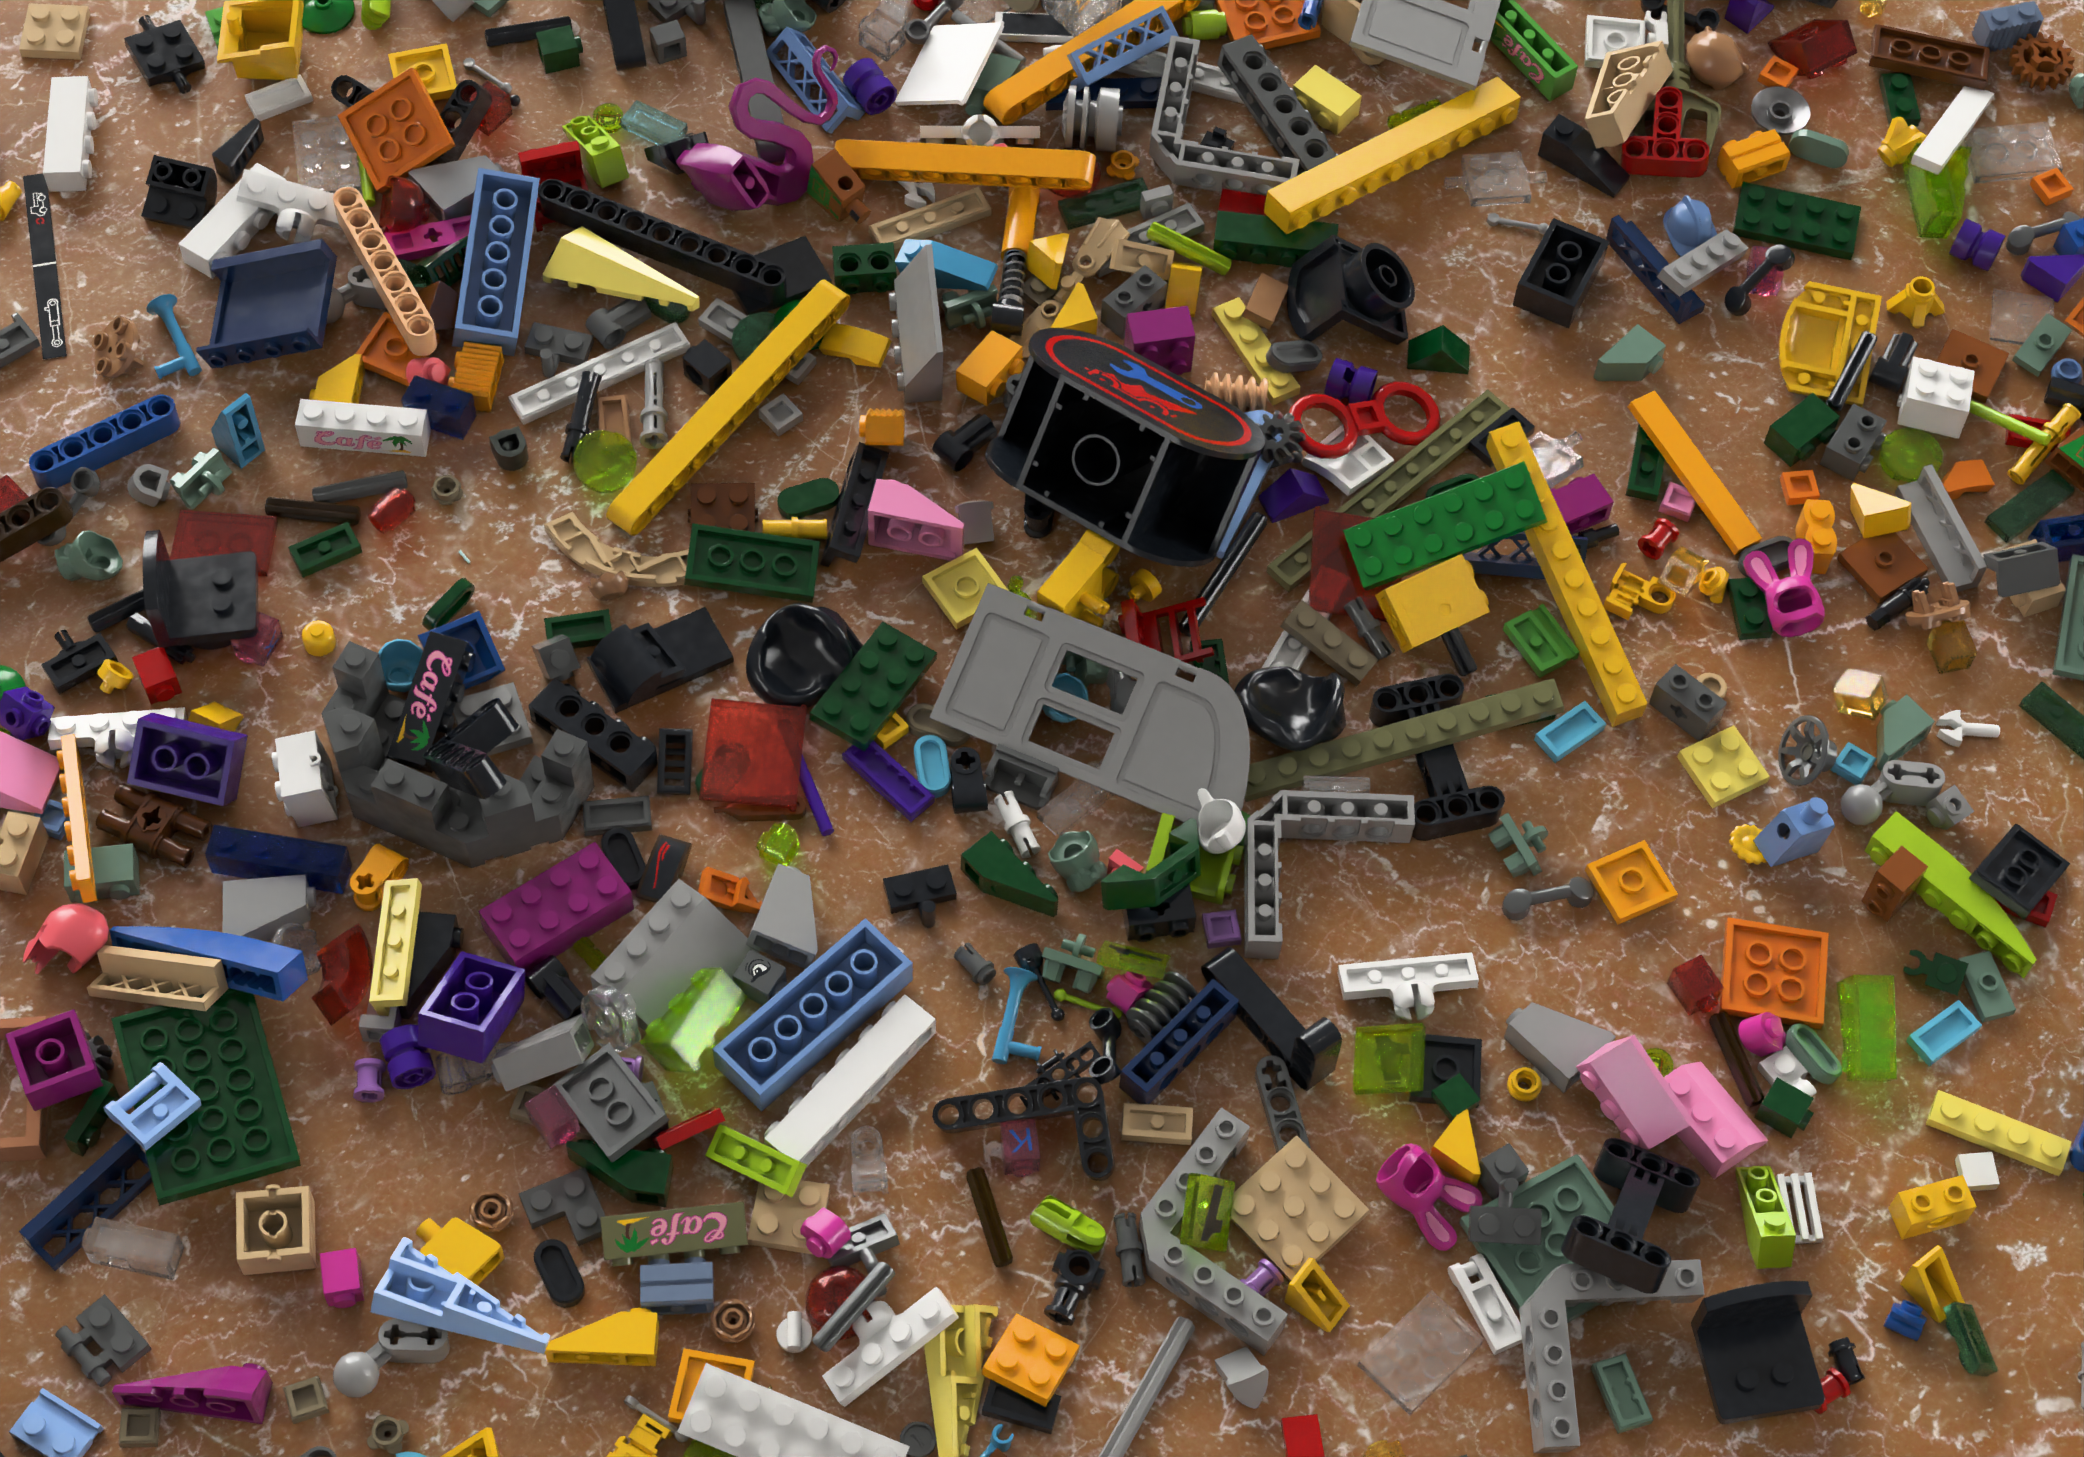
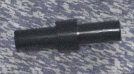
[1576,523,1620,549]

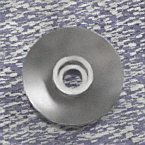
[1751,86,1810,135]

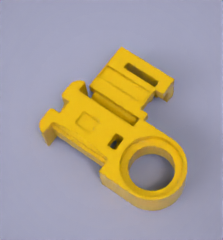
[1603,563,1676,621]
[606,1413,673,1457]

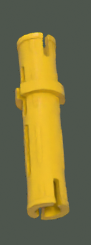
[2007,403,2081,485]

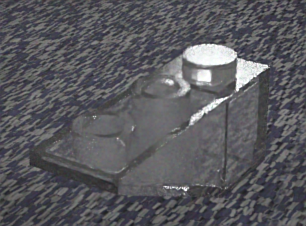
[858,0,915,62]

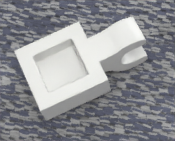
[1644,11,1669,52]
[1757,1046,1817,1102]

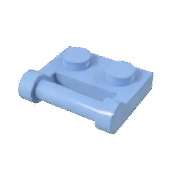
[103,1062,202,1151]

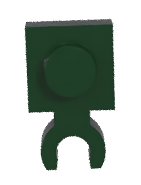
[1903,950,1969,996]

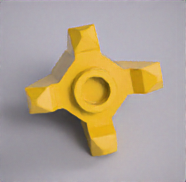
[1877,116,1927,167]
[1886,276,1945,329]

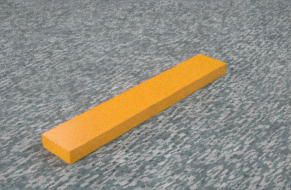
[1627,390,1762,555]

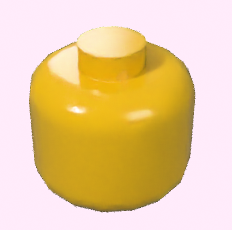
[301,620,336,657]

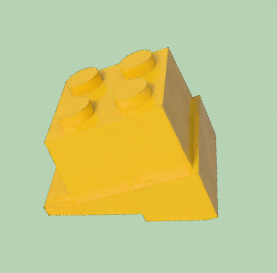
[217,0,304,80]

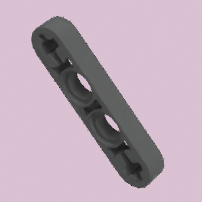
[1255,1055,1311,1153]

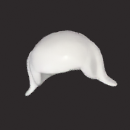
[1197,788,1246,854]

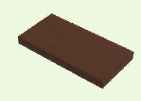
[1869,24,1990,90]

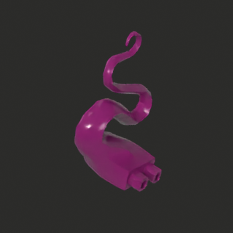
[676,45,838,211]

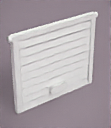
[895,20,1005,106]

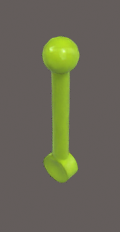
[1054,988,1122,1020]

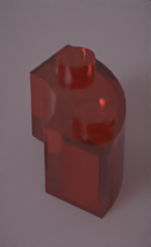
[311,923,373,1026]

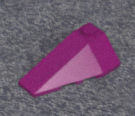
[112,1363,273,1424]

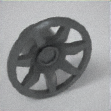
[1778,715,1837,786]

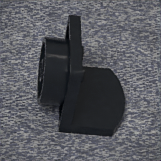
[1287,234,1415,345]
[143,530,259,650]
[1691,1281,1825,1424]

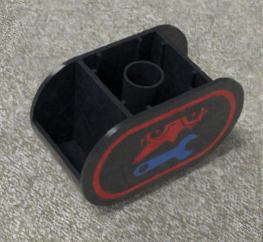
[985,328,1265,567]

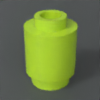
[1182,9,1227,40]

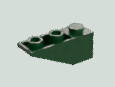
[960,831,1058,917]
[566,1139,674,1207]

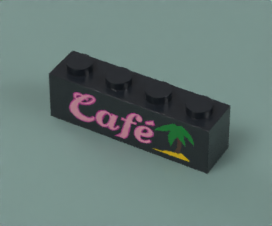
[387,631,476,773]

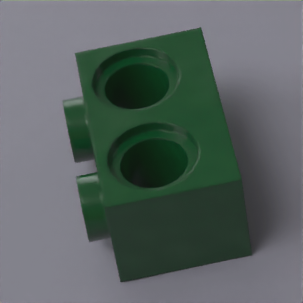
[832,242,897,295]

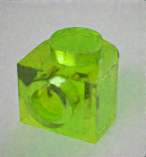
[756,823,800,866]

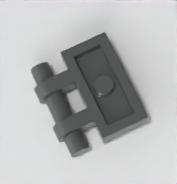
[55,1294,151,1387]

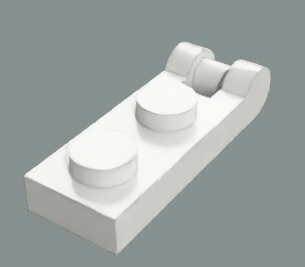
[1447,1253,1522,1355]

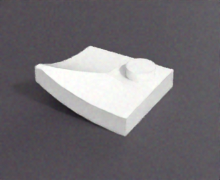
[1301,424,1394,496]

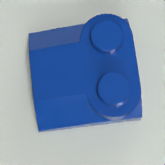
[418,611,505,690]

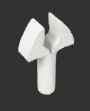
[897,181,935,209]
[1936,710,2000,747]

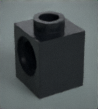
[682,339,732,396]

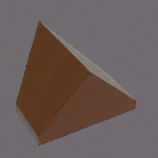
[417,280,459,330]

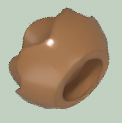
[588,571,629,601]
[469,1189,514,1233]
[711,1298,755,1343]

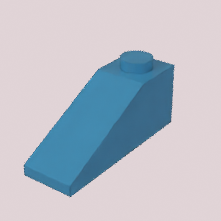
[895,239,998,291]
[211,393,265,469]

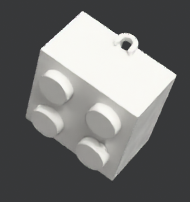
[1896,356,1975,439]
[272,730,339,828]

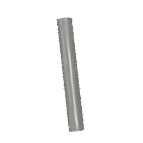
[951,9,1026,68]

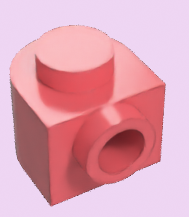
[406,357,451,396]

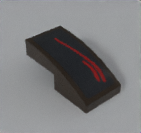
[636,834,692,903]

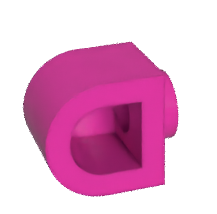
[1106,967,1154,1015]
[1739,1012,1786,1057]
[800,1207,851,1259]

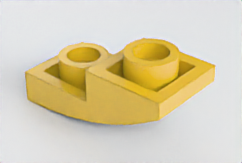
[819,323,892,368]

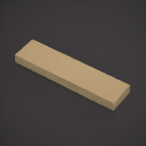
[868,187,991,250]

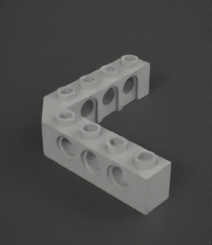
[1149,35,1300,195]
[1244,790,1415,959]
[1138,1107,1288,1356]
[1519,1259,1705,1453]

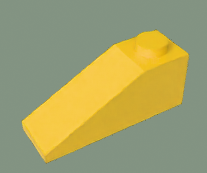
[545,1308,659,1366]

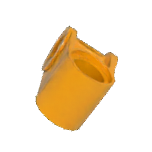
[350,844,409,911]

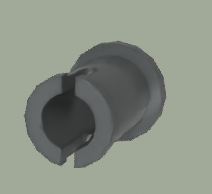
[954,942,996,985]

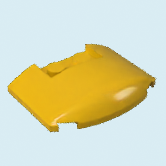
[1779,281,1882,407]

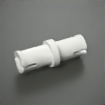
[994,791,1041,858]

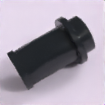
[1828,1337,1865,1386]

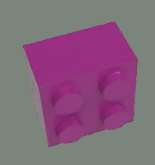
[1124,306,1195,375]
[5,1009,103,1111]

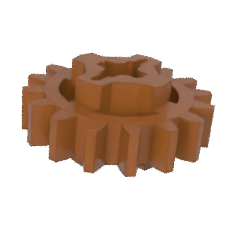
[2008,32,2075,91]

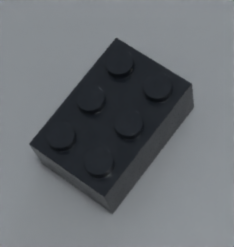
[1513,218,1609,329]

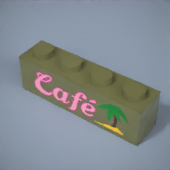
[600,1201,748,1266]

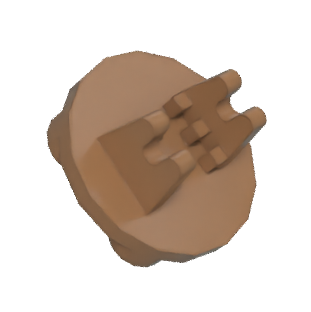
[92,315,144,378]
[1905,581,1971,629]

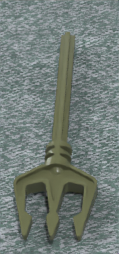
[1633,0,1721,161]

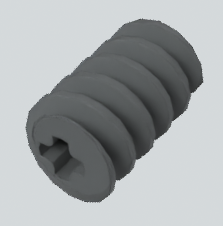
[1126,971,1198,1045]

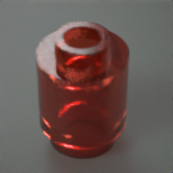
[367,487,416,534]

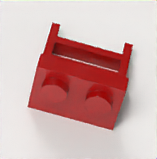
[518,140,589,232]
[1118,597,1214,663]

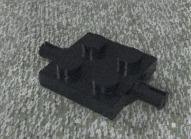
[124,15,205,94]

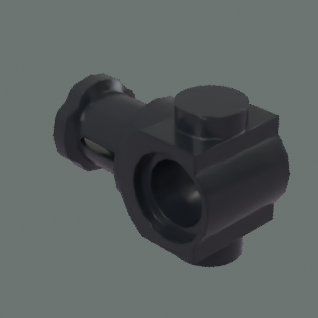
[1044,1249,1106,1326]

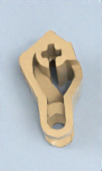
[1321,0,1385,65]

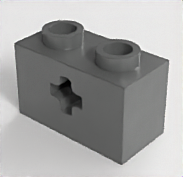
[1100,265,1167,340]
[1649,664,1727,741]

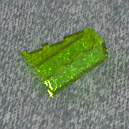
[1902,143,1972,239]
[640,968,747,1073]
[1836,975,1897,1082]

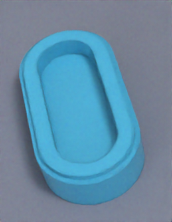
[914,735,951,798]

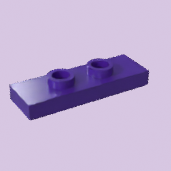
[842,740,935,822]

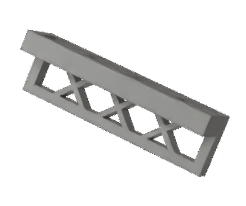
[1895,464,1987,592]

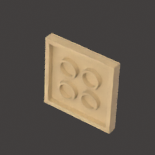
[1220,1135,1370,1282]

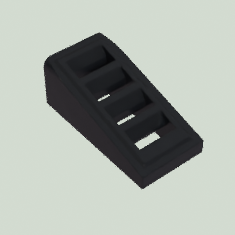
[212,118,264,184]
[657,728,693,795]

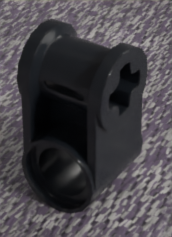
[1024,493,1055,539]
[950,747,988,814]

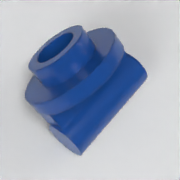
[1883,1300,1927,1341]

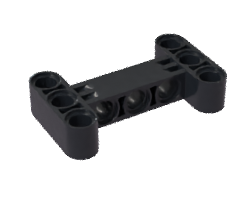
[1369,674,1505,841]
[1561,1138,1700,1294]

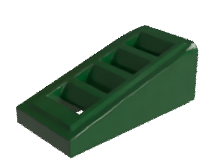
[417,235,468,286]

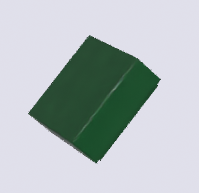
[1431,1073,1481,1122]

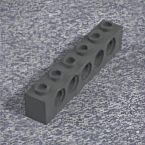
[1217,34,1338,176]

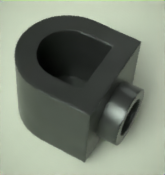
[489,426,528,471]

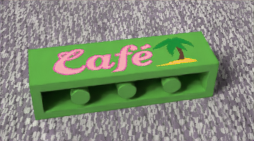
[1490,0,1578,101]

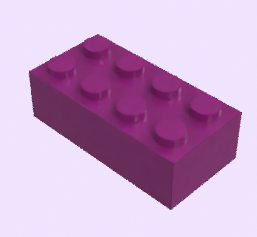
[478,842,634,973]

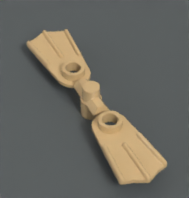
[1008,217,1130,359]

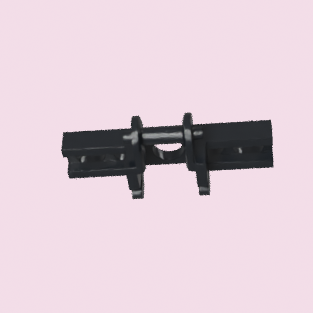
[1019,1041,1101,1108]

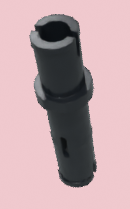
[560,371,602,464]

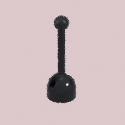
[1013,943,1065,1021]

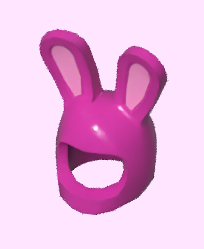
[1743,538,1825,637]
[1376,1143,1483,1251]

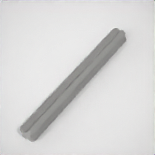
[1098,1316,1195,1457]

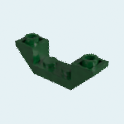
[1101,818,1201,910]

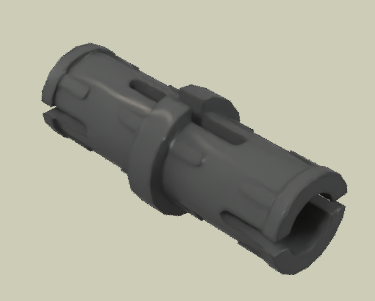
[1343,596,1395,662]
[1113,1212,1145,1287]

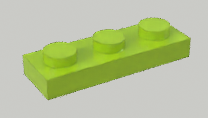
[705,1124,807,1197]

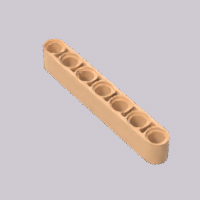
[333,187,437,356]

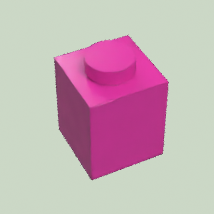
[320,1248,365,1308]

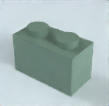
[64,843,140,903]

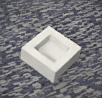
[1955,1152,2000,1191]

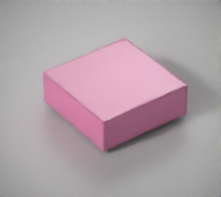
[1658,482,1696,522]

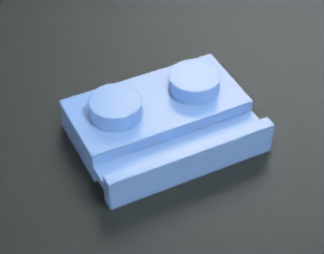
[9,1388,104,1457]

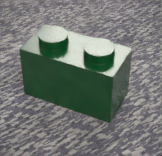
[1764,393,1840,467]

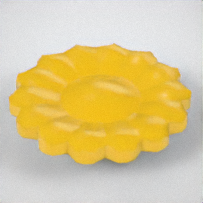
[1729,824,1767,865]

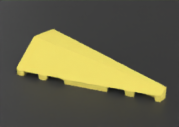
[543,226,700,312]
[924,1304,998,1457]

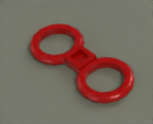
[1289,381,1441,459]

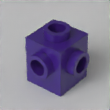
[0,686,55,740]

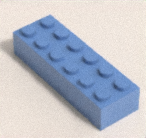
[452,168,540,356]
[713,918,913,1112]

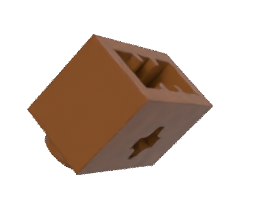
[1861,846,1928,922]

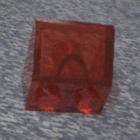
[1768,19,1857,79]

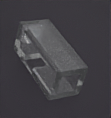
[82,1217,185,1280]

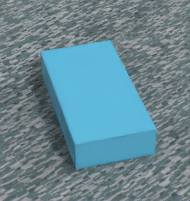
[1534,701,1606,763]
[1906,1000,1982,1066]

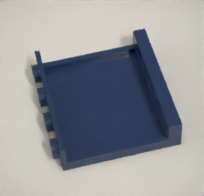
[196,238,337,369]

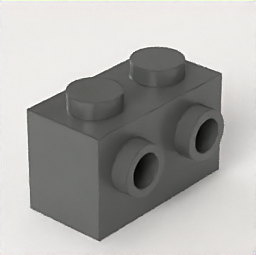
[1820,404,1887,481]

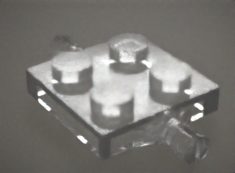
[1444,151,1547,207]
[1494,431,1584,488]

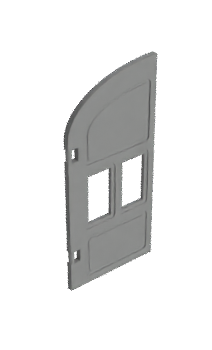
[1349,0,1501,91]
[929,583,1250,828]

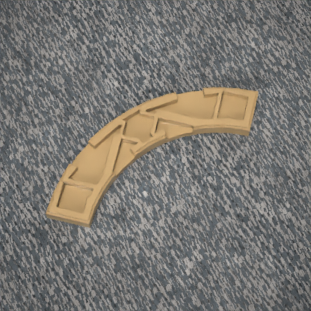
[544,512,689,587]

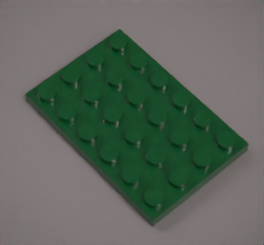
[111,988,301,1206]

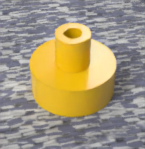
[1128,568,1162,602]
[97,659,134,694]

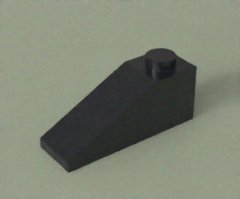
[1538,114,1630,198]
[398,911,464,1019]

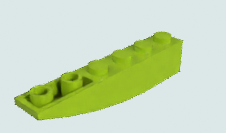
[1865,811,2037,978]

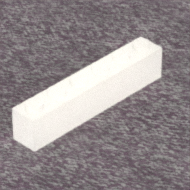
[764,994,936,1166]

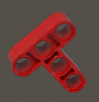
[1620,86,1710,178]

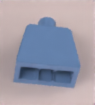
[1753,797,1835,867]

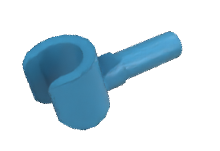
[980,1424,1014,1457]

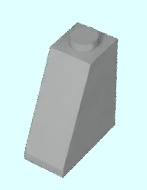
[408,155,504,221]
[745,863,818,969]
[222,875,316,942]
[1504,1002,1616,1093]
[491,1014,595,1091]

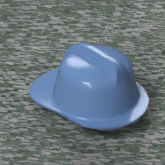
[1663,195,1717,257]

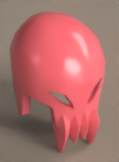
[23,903,109,974]

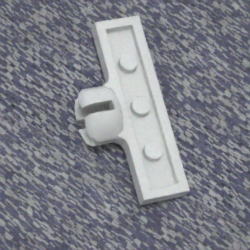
[920,114,1040,146]
[236,169,342,243]
[48,707,187,769]
[1337,952,1479,1021]
[822,1287,959,1407]

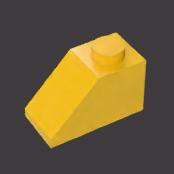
[309,354,365,404]

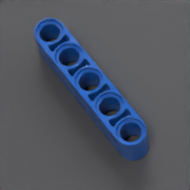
[29,394,180,489]

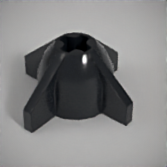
[644,132,709,175]

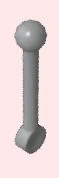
[463,58,512,94]
[1487,213,1549,235]
[624,1395,689,1443]

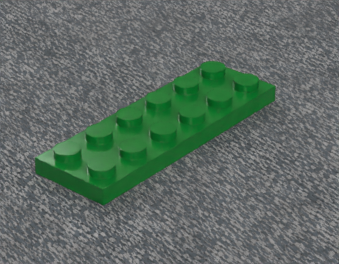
[1343,461,1547,591]

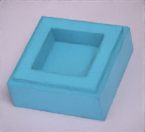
[1830,742,1877,785]

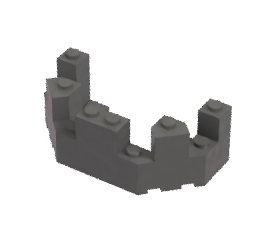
[321,641,595,868]

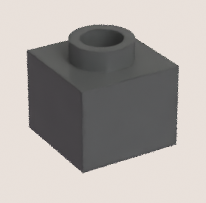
[649,20,687,65]

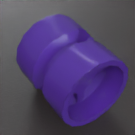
[843,58,897,115]
[1949,218,2006,271]
[1324,358,1378,404]
[379,1024,436,1089]

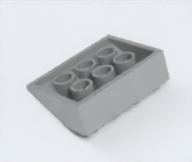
[889,244,943,403]
[590,879,760,1051]

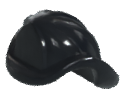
[746,603,853,711]
[1234,666,1346,751]

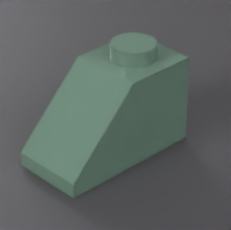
[1594,324,1666,381]
[1876,695,1935,771]

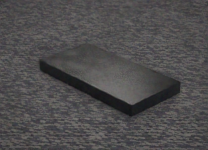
[587,607,734,714]

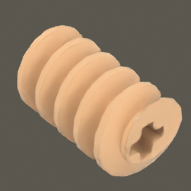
[1204,372,1268,412]

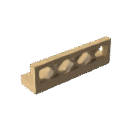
[87,945,229,1011]

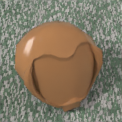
[1687,26,1749,90]

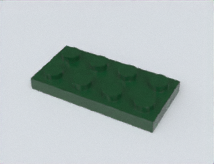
[1732,182,1861,260]
[684,523,820,603]
[809,621,937,752]

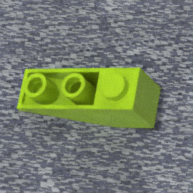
[562,116,629,188]
[1735,1166,1796,1269]

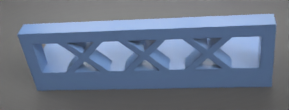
[1067,5,1179,92]
[766,26,866,134]

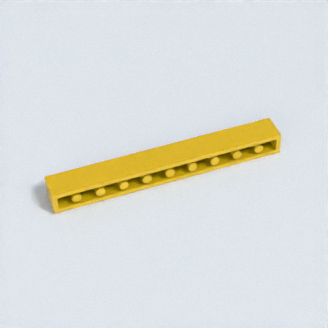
[1264,76,1521,234]
[1486,421,1648,727]

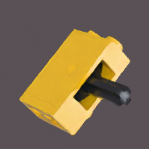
[1375,554,1490,676]

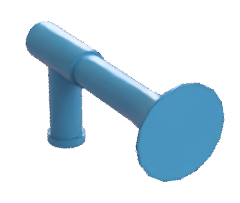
[146,294,202,379]
[992,967,1042,1064]

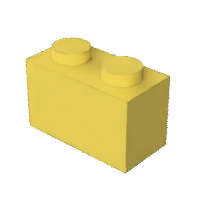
[1293,65,1362,135]

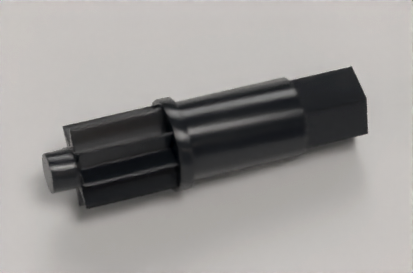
[1865,577,1930,631]
[126,613,196,665]

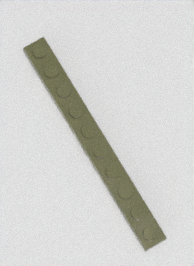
[1266,389,1510,592]
[1245,678,1564,802]

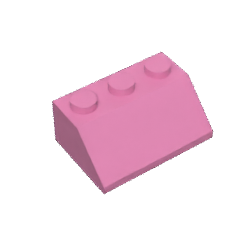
[1576,1035,1694,1150]
[1664,1061,1768,1179]

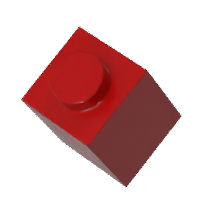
[132,647,182,705]

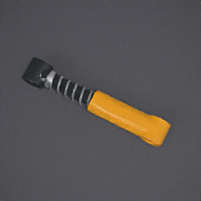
[991,187,1040,336]

